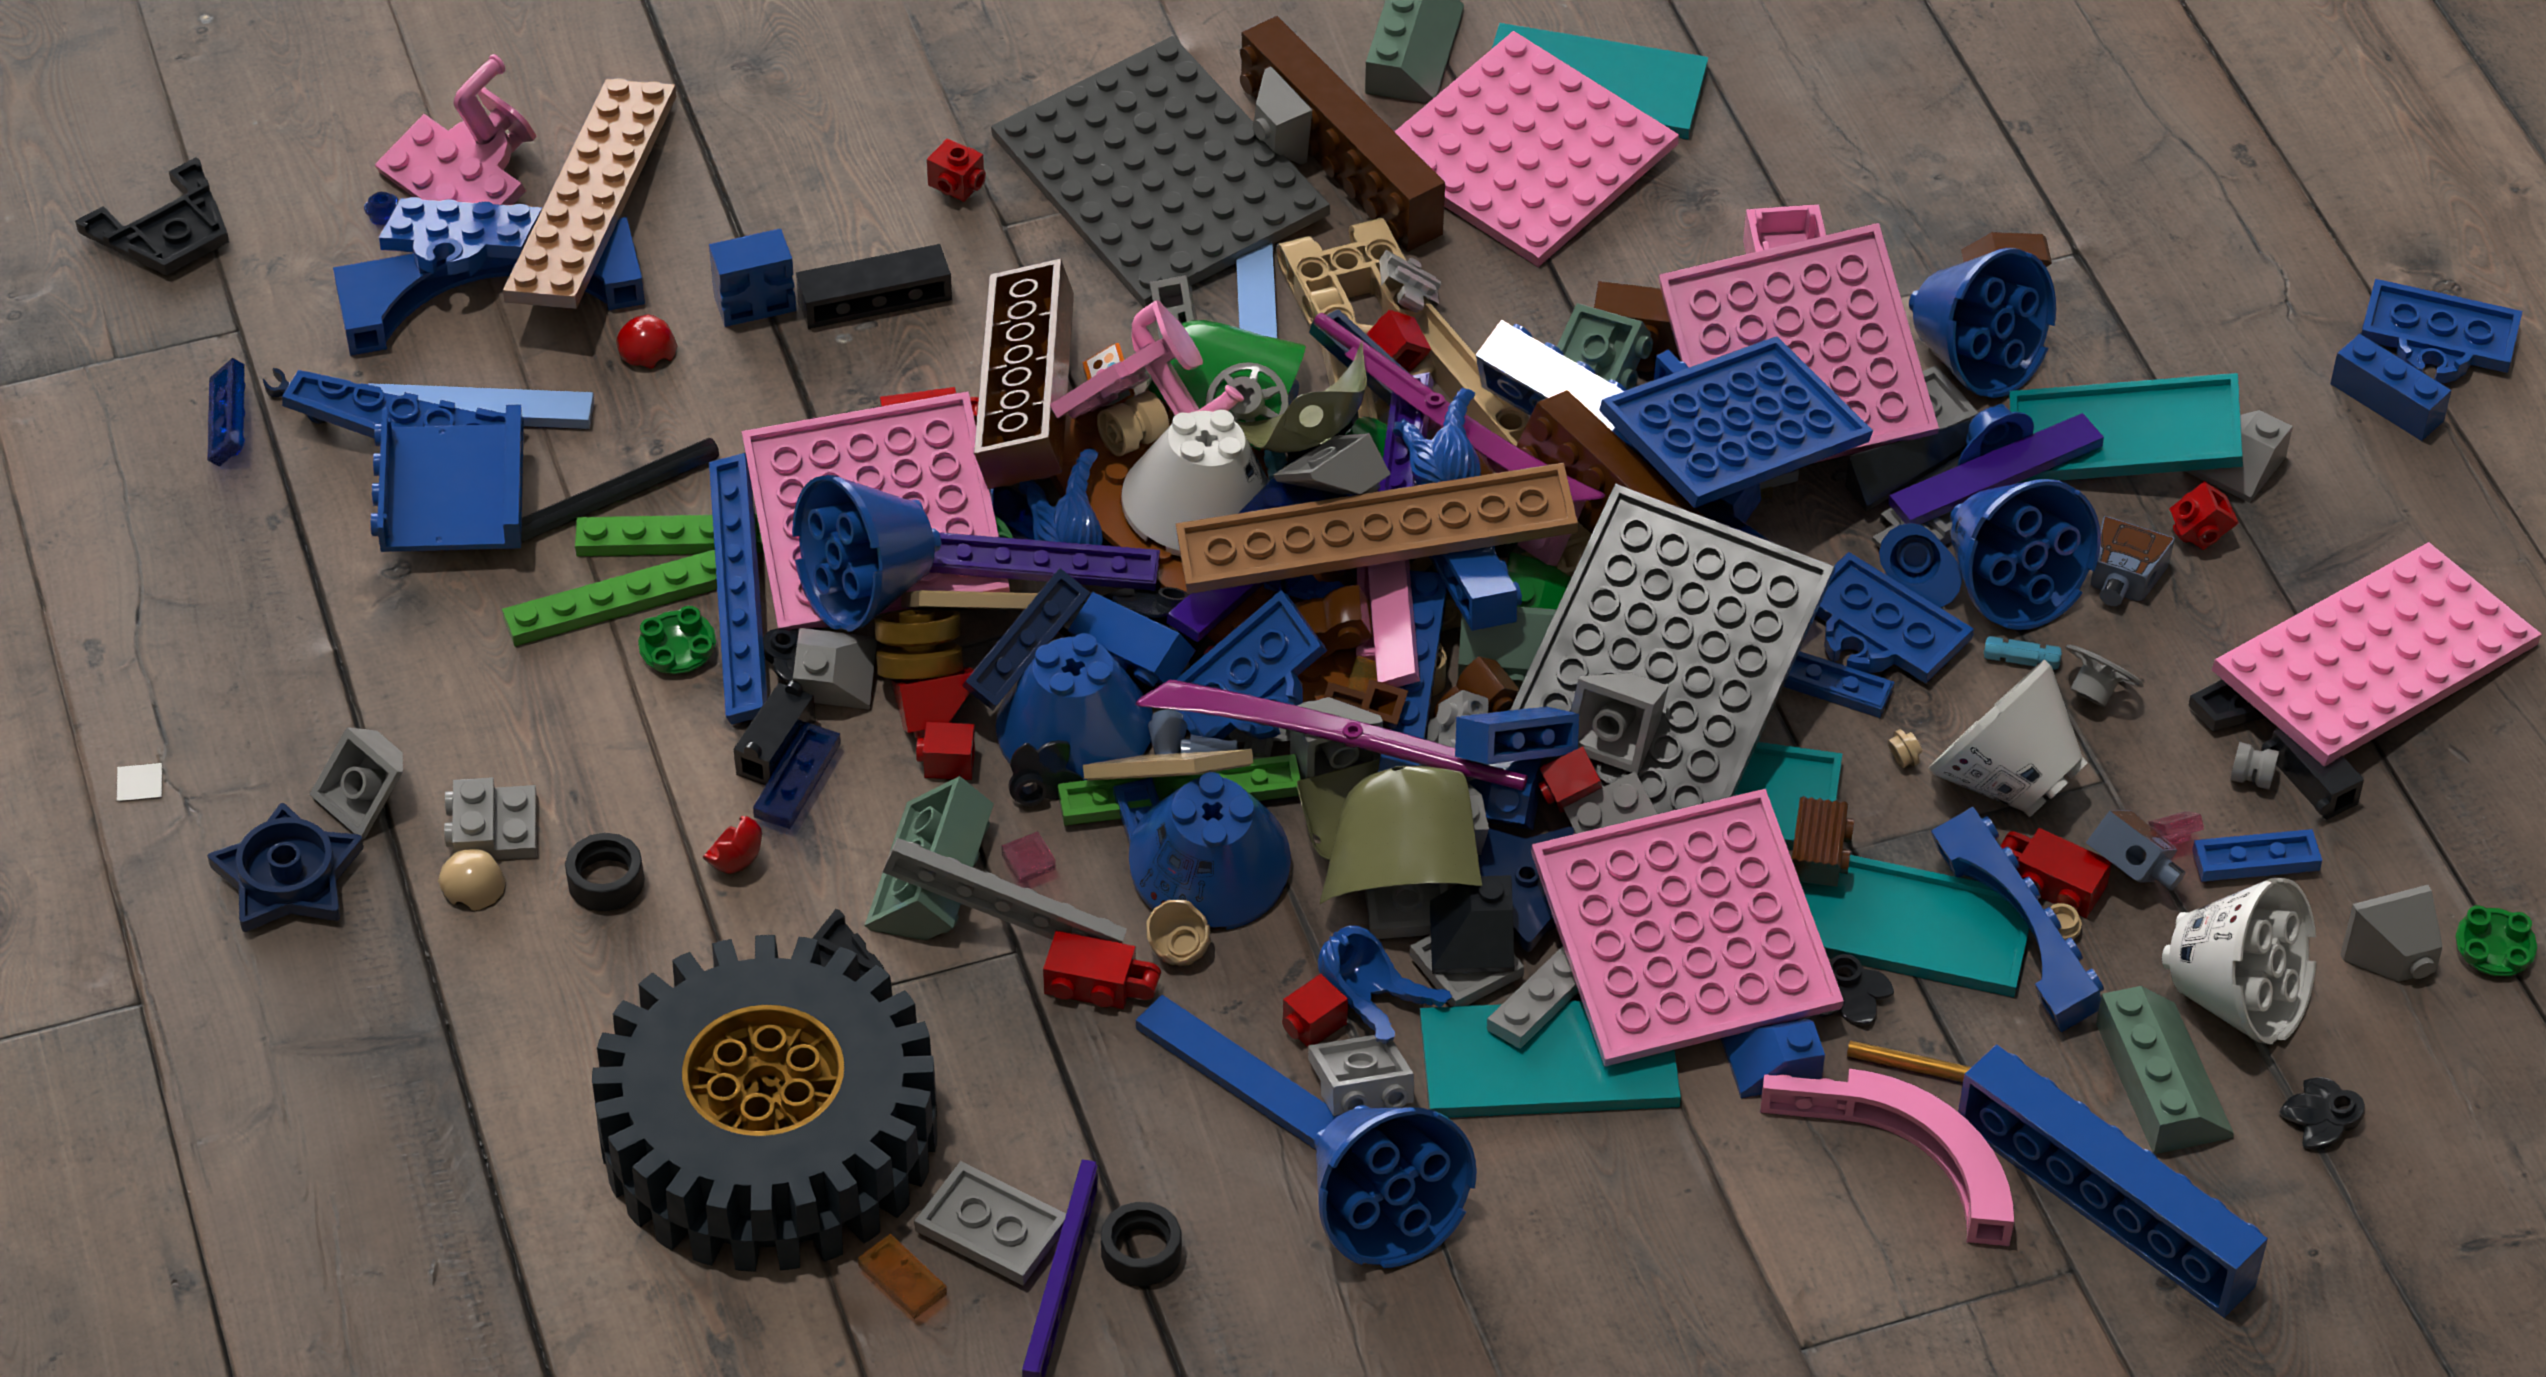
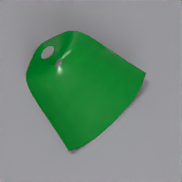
[1145,320,1306,451]

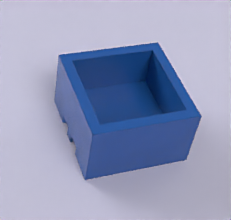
[709,228,797,327]

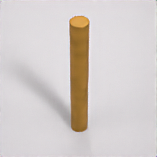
[1847,1040,1971,1082]

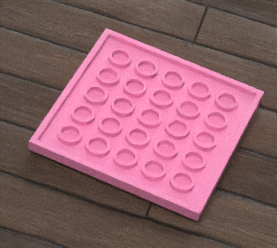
[1394,31,1679,267]
[1659,223,1939,463]
[742,391,1010,631]
[1531,789,1844,1067]

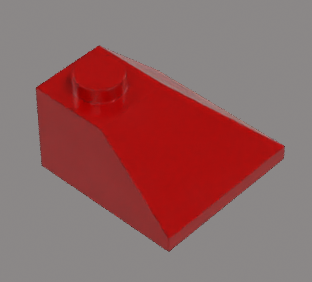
[891,667,974,738]

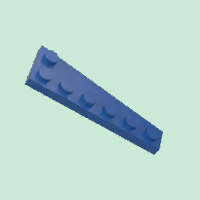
[282,370,524,439]

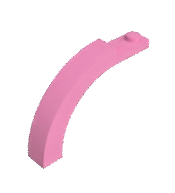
[1760,1069,2014,1246]

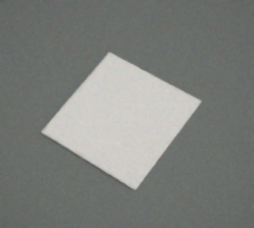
[117,763,162,801]

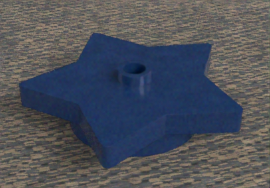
[207,803,364,932]
[1478,827,1574,952]

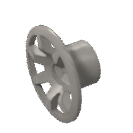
[1206,362,1289,444]
[2065,645,2144,707]

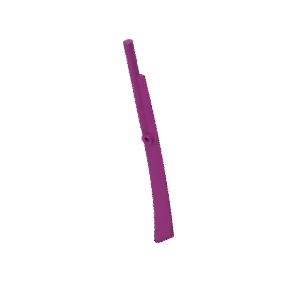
[1314,313,1605,502]
[1136,679,1527,791]

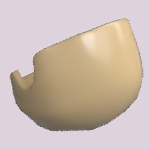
[438,849,506,911]
[1146,900,1211,967]

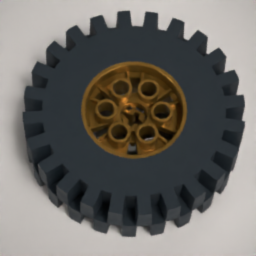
[592,935,938,1272]

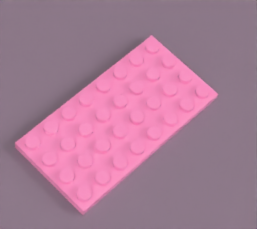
[2212,542,2542,767]

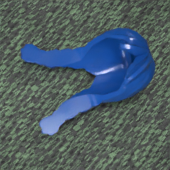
[1393,388,1481,485]
[1018,449,1103,545]
[1318,925,1452,1045]

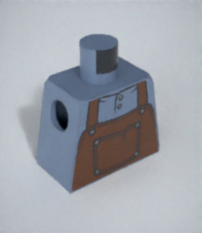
[2090,516,2175,606]
[2086,810,2186,891]

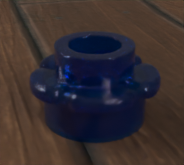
[364,192,399,225]

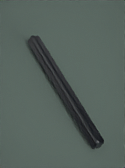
[521,437,719,543]

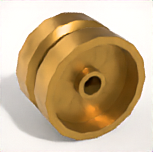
[875,608,963,679]

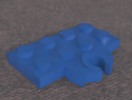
[379,197,542,277]
[2361,279,2523,384]
[1816,552,1974,683]
[1176,590,1328,739]

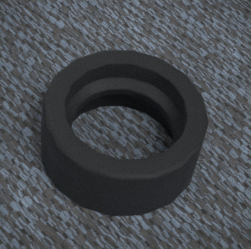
[565,832,645,911]
[1101,1202,1182,1286]

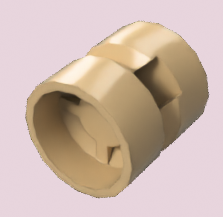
[1097,391,1169,456]

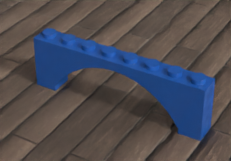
[333,217,645,356]

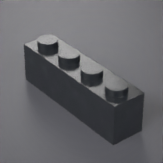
[796,244,952,329]

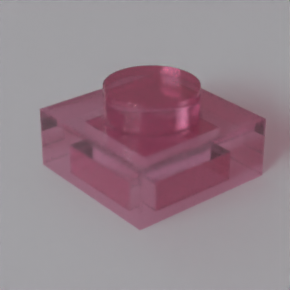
[2148,811,2204,844]
[1001,831,1056,884]

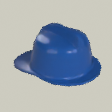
[1958,404,2034,466]
[1879,523,1962,607]

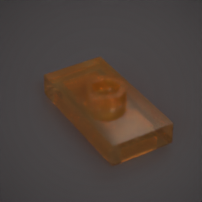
[858,1234,947,1319]

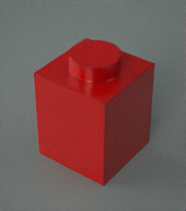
[1366,310,1432,373]
[916,722,976,780]
[1537,746,1603,813]
[1282,973,1348,1047]

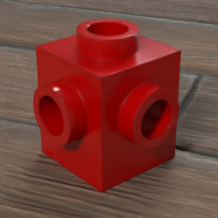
[926,138,986,202]
[2169,481,2239,550]

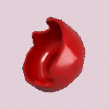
[616,314,678,369]
[703,816,763,874]

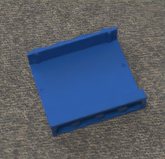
[371,404,524,552]

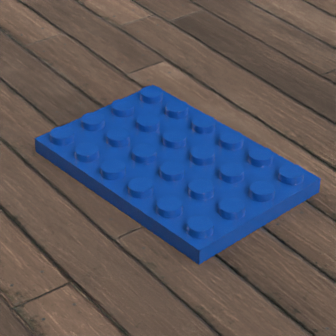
[1599,336,1873,508]

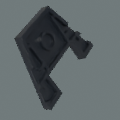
[75,157,229,275]

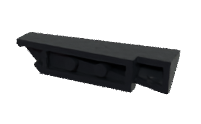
[1845,419,1972,511]

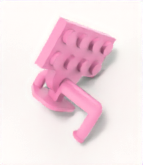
[375,54,537,205]
[1050,300,1244,419]

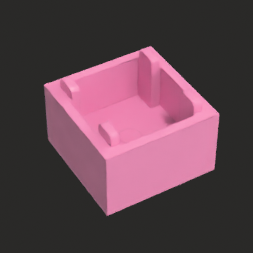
[1743,204,1826,254]

